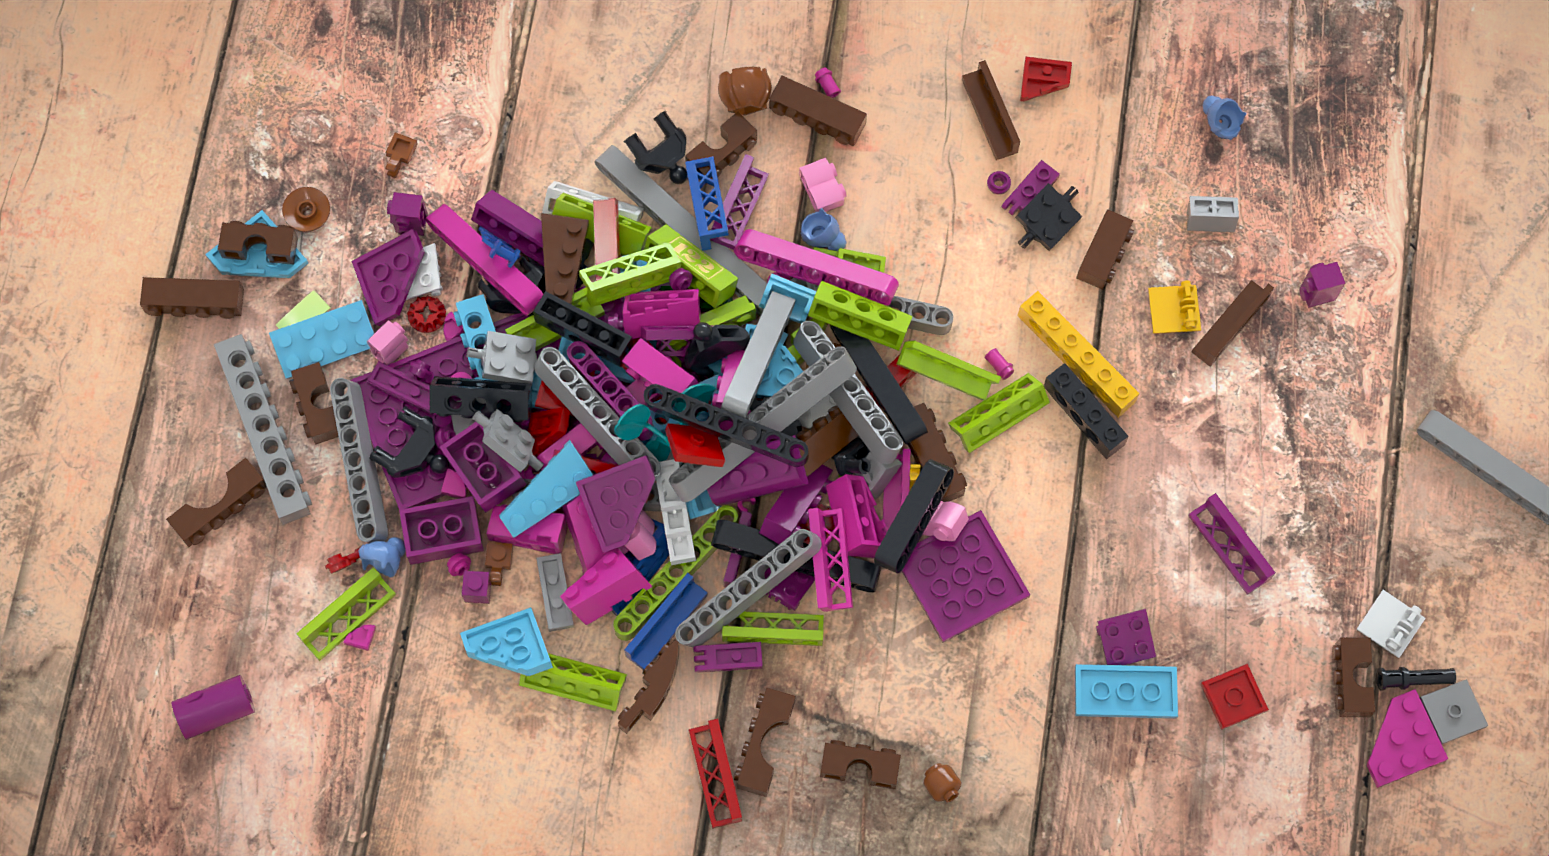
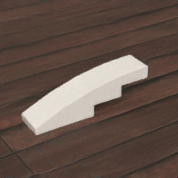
[656,459,696,565]

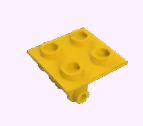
[1148,280,1201,334]

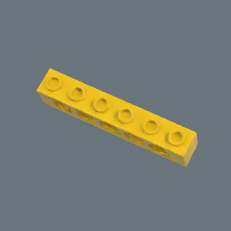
[1017,291,1140,418]

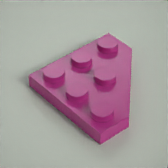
[1366,689,1448,788]

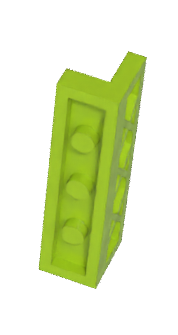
[579,242,681,307]
[505,288,605,351]
[662,295,756,350]
[896,340,1001,400]
[948,373,1050,453]
[296,567,396,661]
[722,611,824,646]
[519,653,627,711]

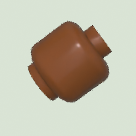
[923,763,962,803]

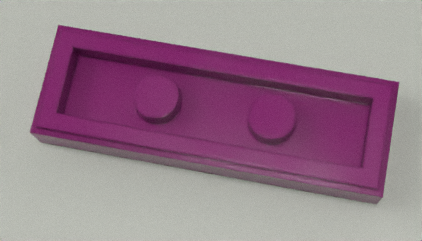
[367,361,433,415]
[723,511,752,587]

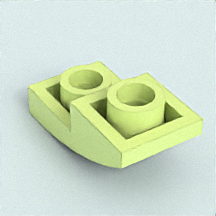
[276,291,331,329]

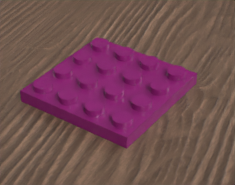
[902,510,1031,643]

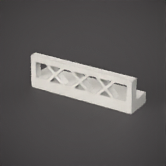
[542,181,644,222]

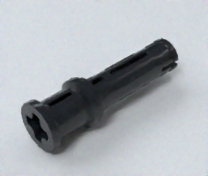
[1376,667,1456,691]

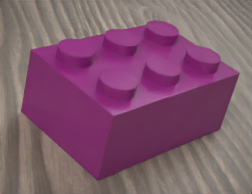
[440,422,527,513]
[399,496,484,565]

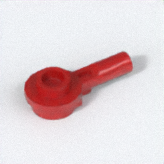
[325,543,369,574]

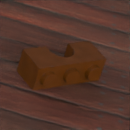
[685,112,757,180]
[218,221,298,264]
[289,362,339,445]
[1332,637,1375,718]
[820,740,901,789]

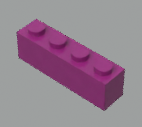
[471,190,544,266]
[759,464,833,544]

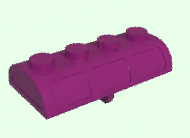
[707,435,809,506]

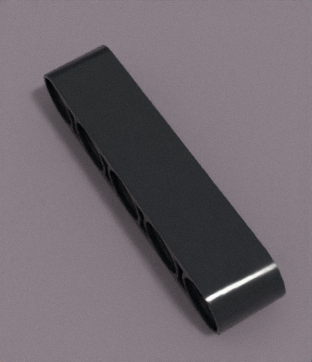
[874,459,954,574]

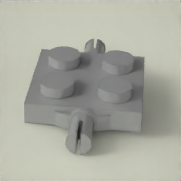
[467,331,537,384]
[472,409,544,472]

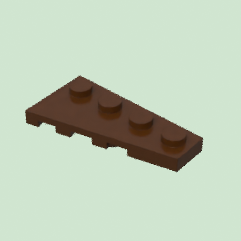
[541,213,589,305]

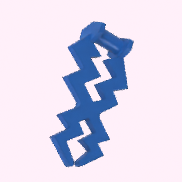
[478,226,521,268]

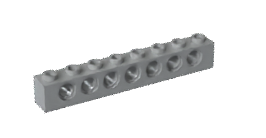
[214,334,312,525]

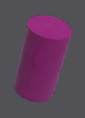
[171,675,255,740]

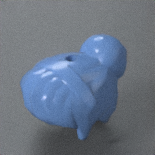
[1203,95,1246,140]
[801,208,847,251]
[358,537,406,577]

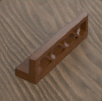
[961,60,1021,160]
[1192,280,1274,367]

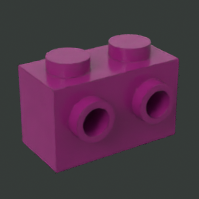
[387,192,428,236]
[1299,262,1346,308]

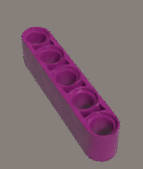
[567,341,654,441]

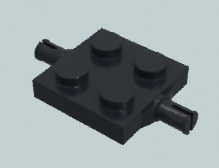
[1015,183,1083,251]

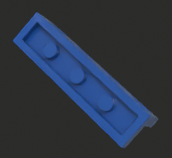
[685,157,729,251]
[611,519,669,616]
[624,573,708,670]

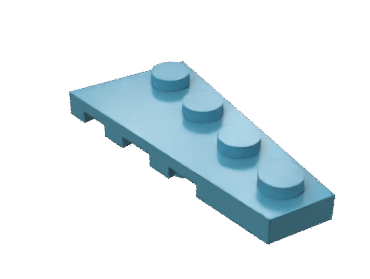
[499,440,593,538]

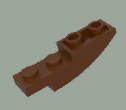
[618,639,679,734]

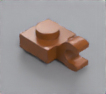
[385,132,418,178]
[485,542,513,586]

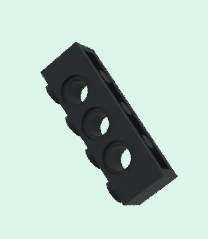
[533,291,633,367]
[1044,363,1129,460]
[429,376,532,422]

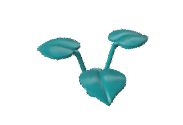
[614,384,717,462]

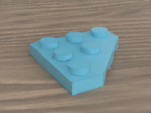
[205,210,309,278]
[745,324,804,399]
[460,607,553,676]

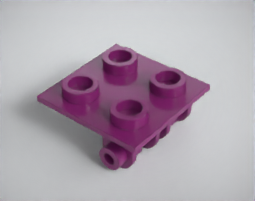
[764,568,815,611]
[1096,609,1156,666]

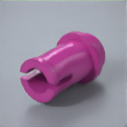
[815,68,841,98]
[984,348,1014,380]

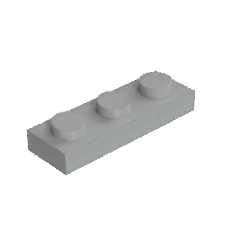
[536,553,574,632]

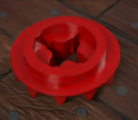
[407,295,446,333]

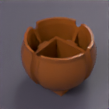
[718,66,772,116]

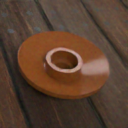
[282,187,330,232]

